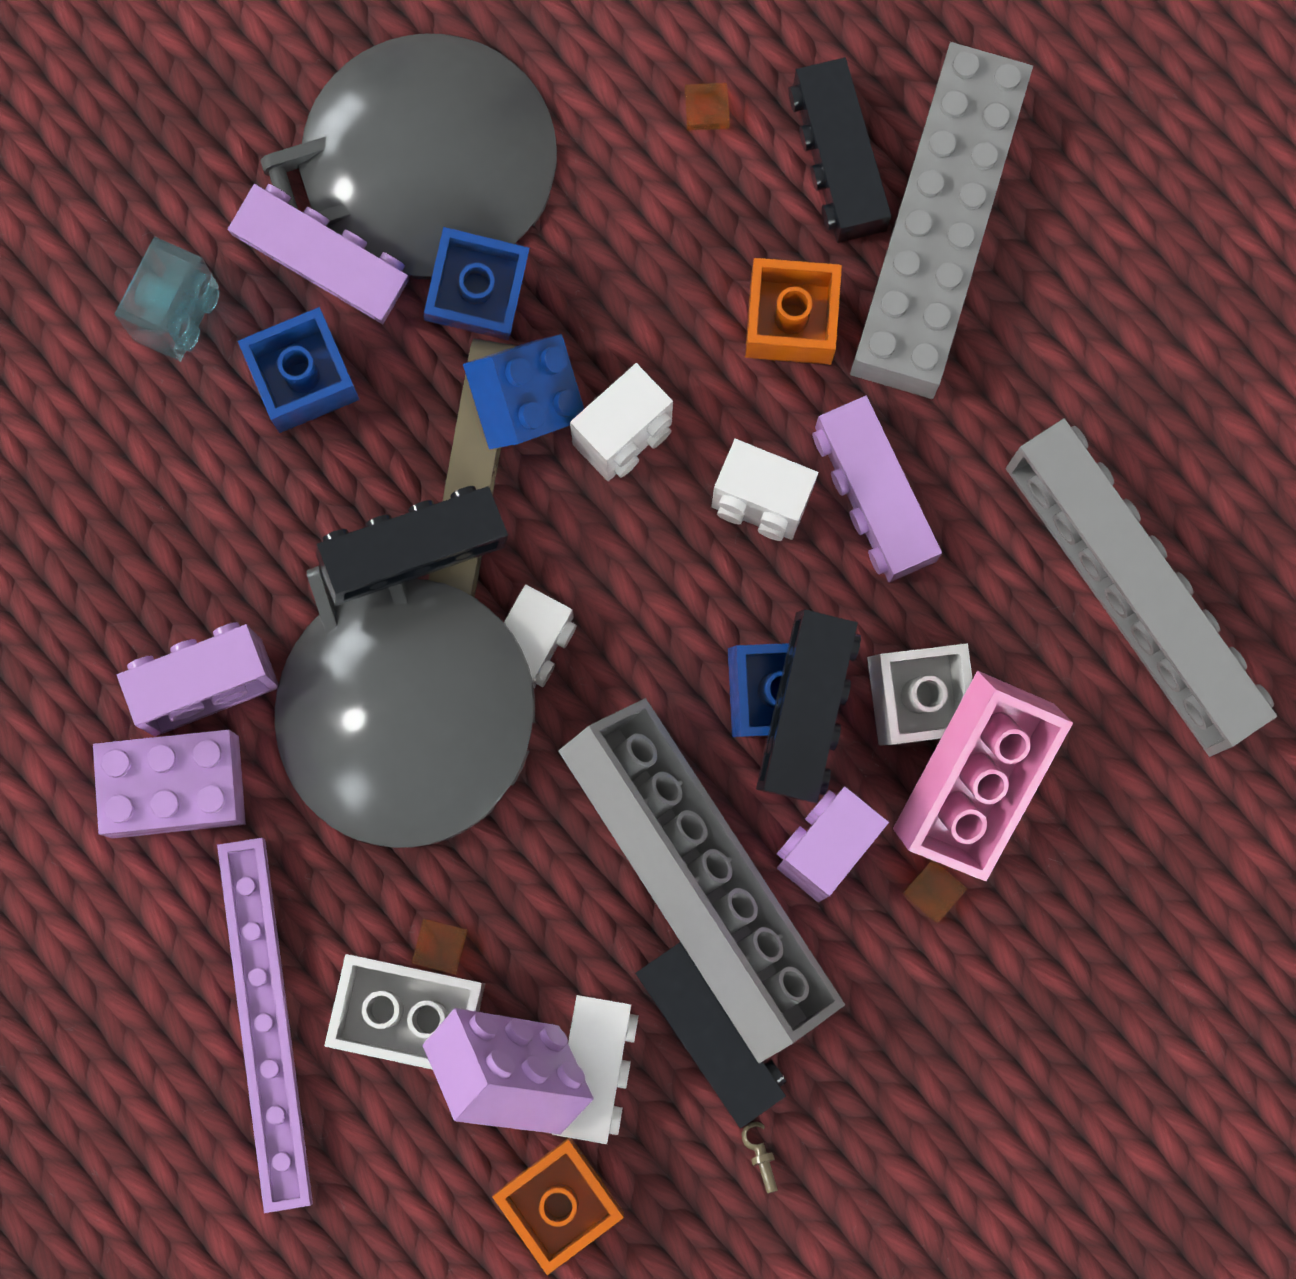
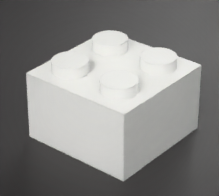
[570,363,673,481]
[711,439,819,541]
[867,643,973,745]

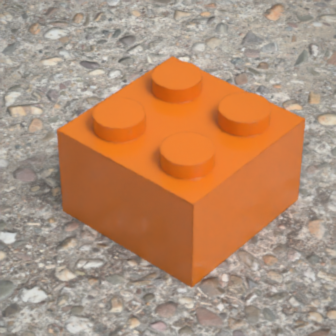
[745,258,842,365]
[492,1138,624,1275]

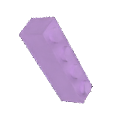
[227,184,409,325]
[812,395,942,583]

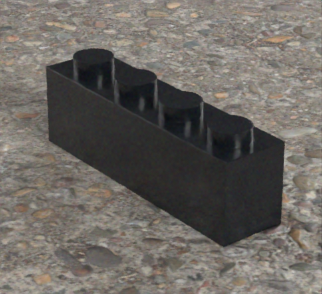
[788,57,891,243]
[316,486,508,606]
[756,609,861,803]
[635,942,787,1129]

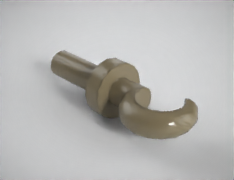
[742,1122,778,1194]

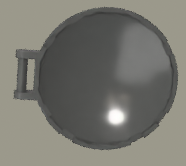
[260,34,557,279]
[275,565,535,848]

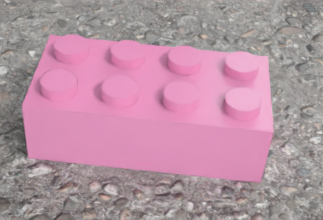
[893,671,1073,881]

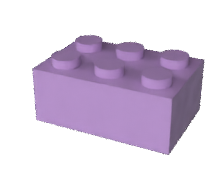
[116,622,279,736]
[93,730,246,839]
[777,786,889,903]
[423,1008,594,1134]

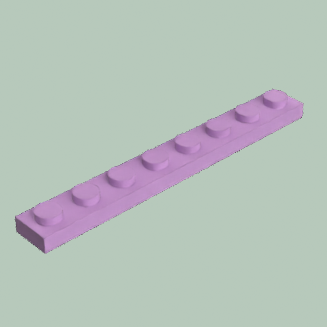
[217,838,313,1213]

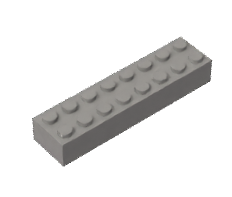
[850,42,1033,399]
[1005,418,1277,757]
[558,698,845,1063]

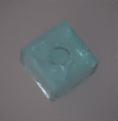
[114,236,219,362]

